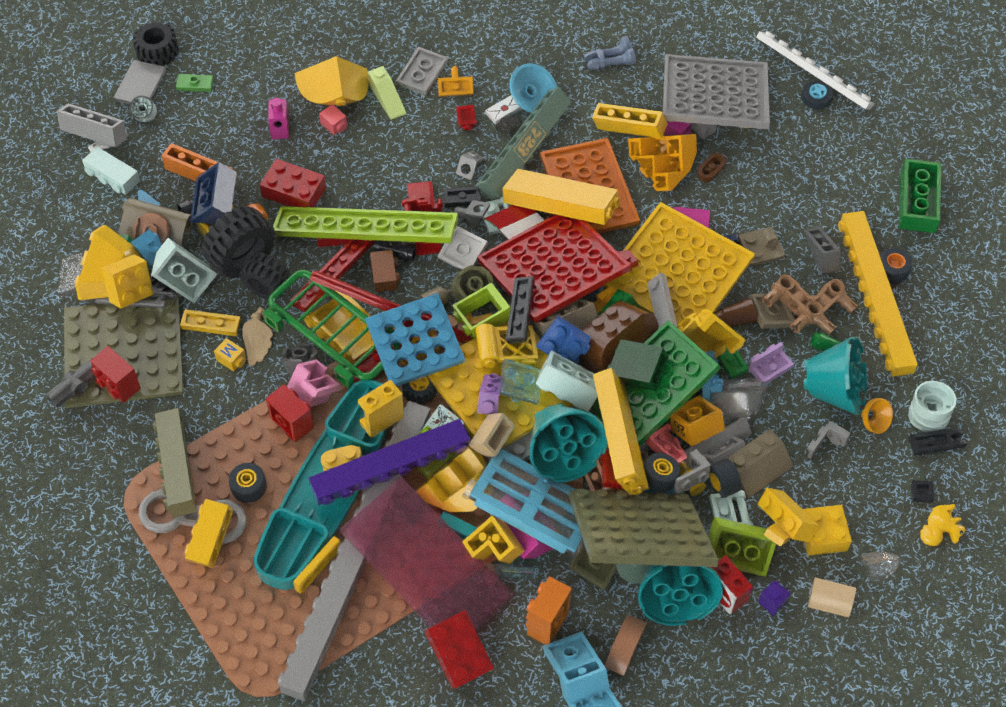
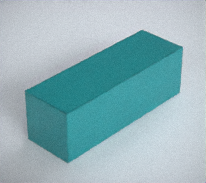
[437,511,477,540]

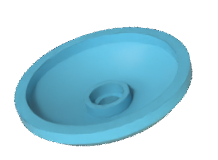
[510,63,557,113]

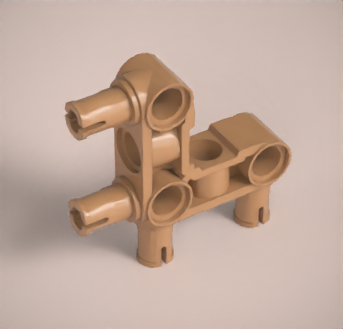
[762,275,858,336]

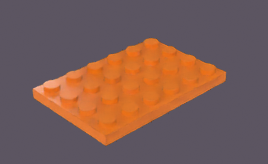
[540,138,640,234]

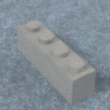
[57,103,127,147]

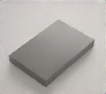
[395,47,449,96]
[114,60,166,108]

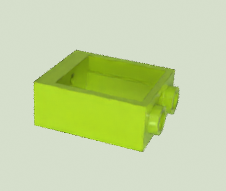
[452,283,511,339]

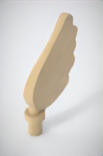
[242,307,273,366]

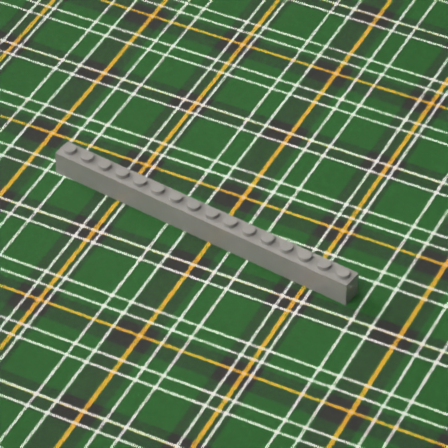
[278,401,431,701]

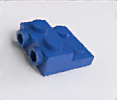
[536,315,591,364]

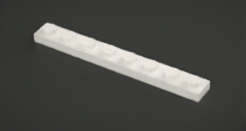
[756,31,874,110]

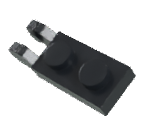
[908,429,967,456]

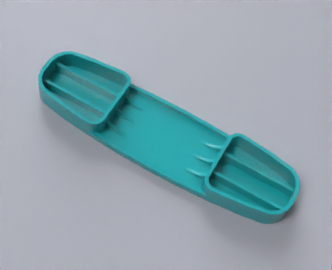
[254,380,391,590]

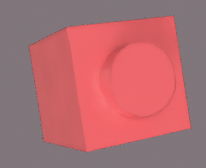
[319,105,347,135]

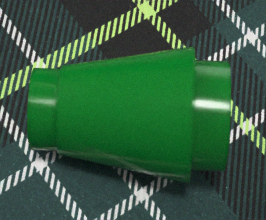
[810,332,840,351]

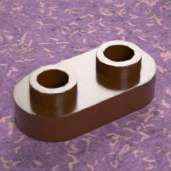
[697,153,726,182]

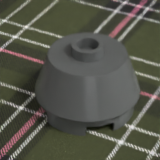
[281,343,320,377]

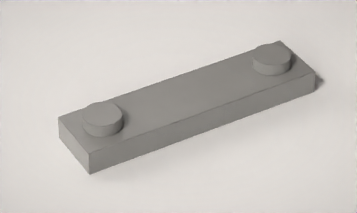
[647,272,678,329]

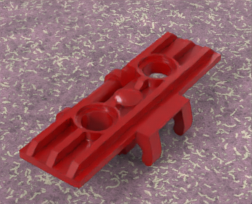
[402,181,443,256]

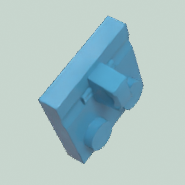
[702,351,723,403]

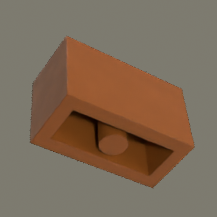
[370,250,400,292]

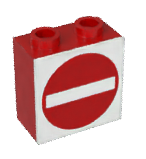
[711,555,753,614]

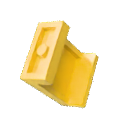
[358,380,404,438]

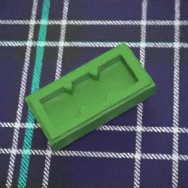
[176,74,213,92]

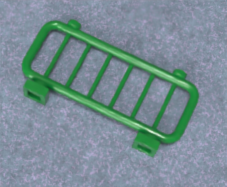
[263,270,401,389]

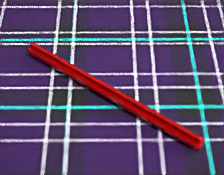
[310,270,472,344]

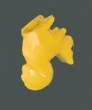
[920,504,965,546]

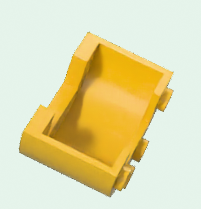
[677,309,746,391]

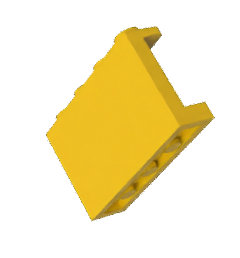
[304,291,374,364]

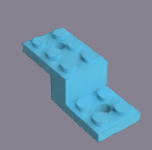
[543,631,621,707]

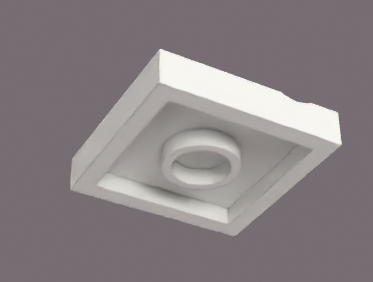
[437,226,488,270]

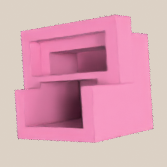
[287,359,341,407]

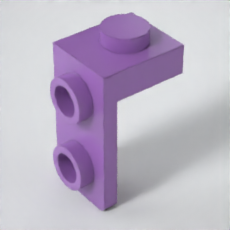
[477,373,504,414]

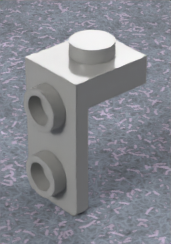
[675,449,711,494]

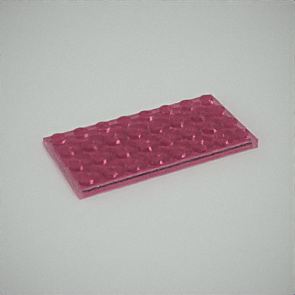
[340,476,515,632]

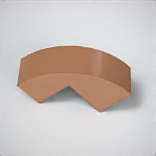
[605,614,647,676]

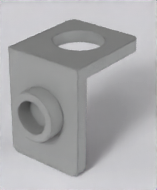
[456,151,485,180]

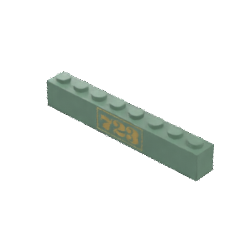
[477,86,572,200]

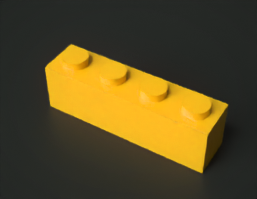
[592,103,667,139]

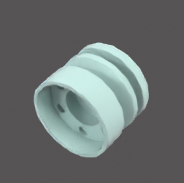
[908,381,957,432]

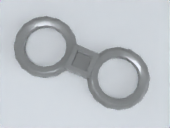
[139,489,247,544]

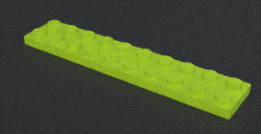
[273,206,459,243]

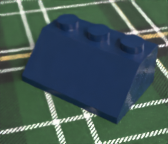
[190,162,237,224]

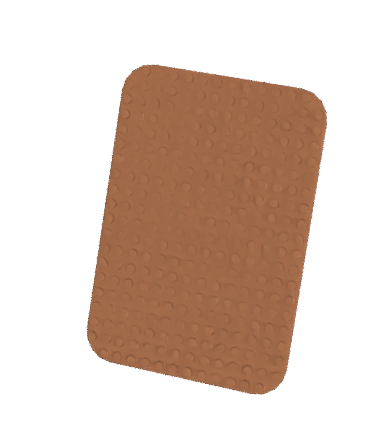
[123,315,583,697]

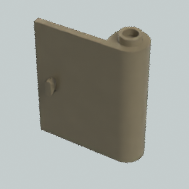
[118,198,193,247]

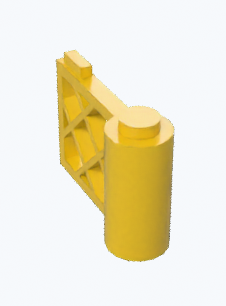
[475,324,538,368]

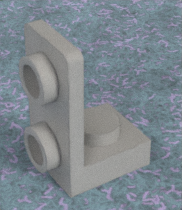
[807,421,851,459]

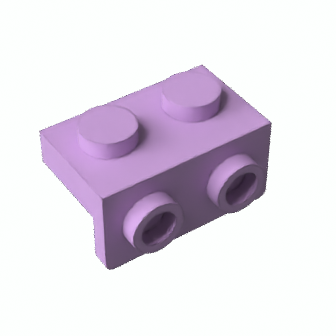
[749,342,794,386]

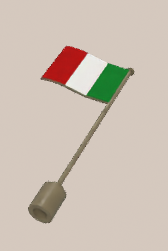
[419,205,544,305]

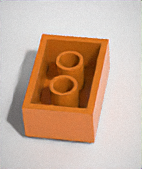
[525,576,572,645]

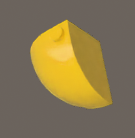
[295,56,369,106]

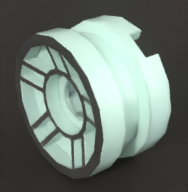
[129,95,157,122]

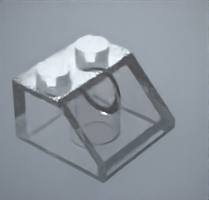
[712,388,765,420]

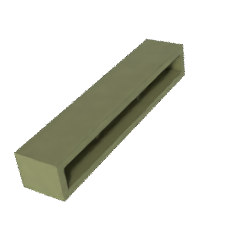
[153,408,197,518]

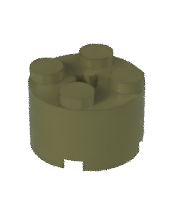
[451,265,493,302]

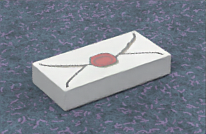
[485,95,522,124]

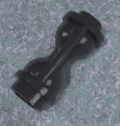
[374,240,416,262]

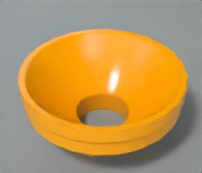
[861,398,893,434]

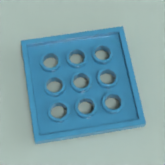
[365,293,465,387]

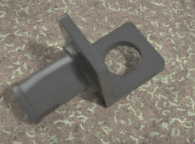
[454,200,490,229]

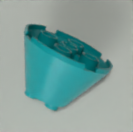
[804,336,867,415]
[530,404,608,482]
[638,565,723,626]

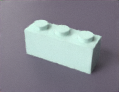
[82,147,140,195]

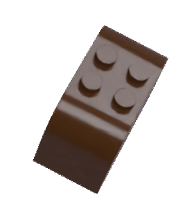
[579,301,659,374]

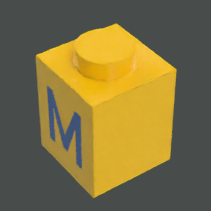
[214,338,246,372]

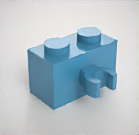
[131,229,163,273]

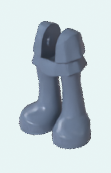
[584,36,636,70]

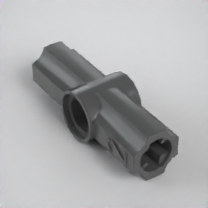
[46,358,96,408]

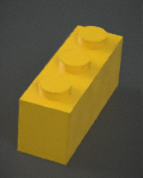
[757,488,819,542]
[185,499,234,568]

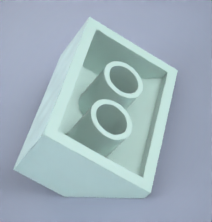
[151,238,217,303]
[536,350,598,412]

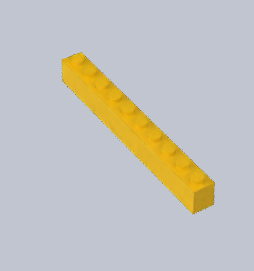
[838,211,918,377]

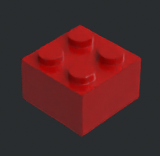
[90,346,141,403]
[266,384,314,443]

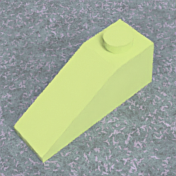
[368,66,406,120]

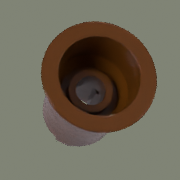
[714,298,757,327]

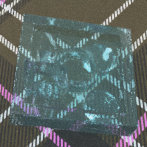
[500,359,541,405]

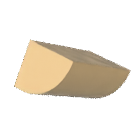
[469,413,515,457]
[808,577,856,617]

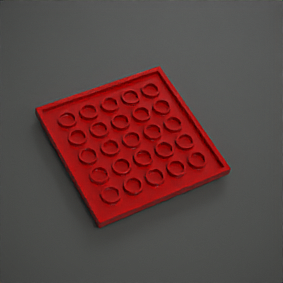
[477,214,632,323]

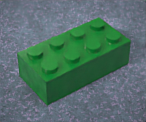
[898,159,941,233]

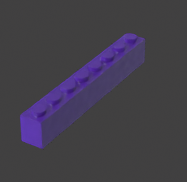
[308,419,470,506]

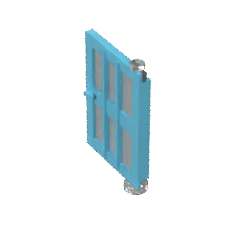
[462,449,583,555]

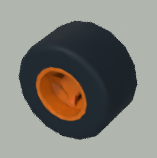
[880,248,913,284]

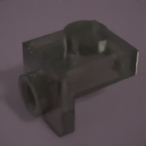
[495,116,523,138]

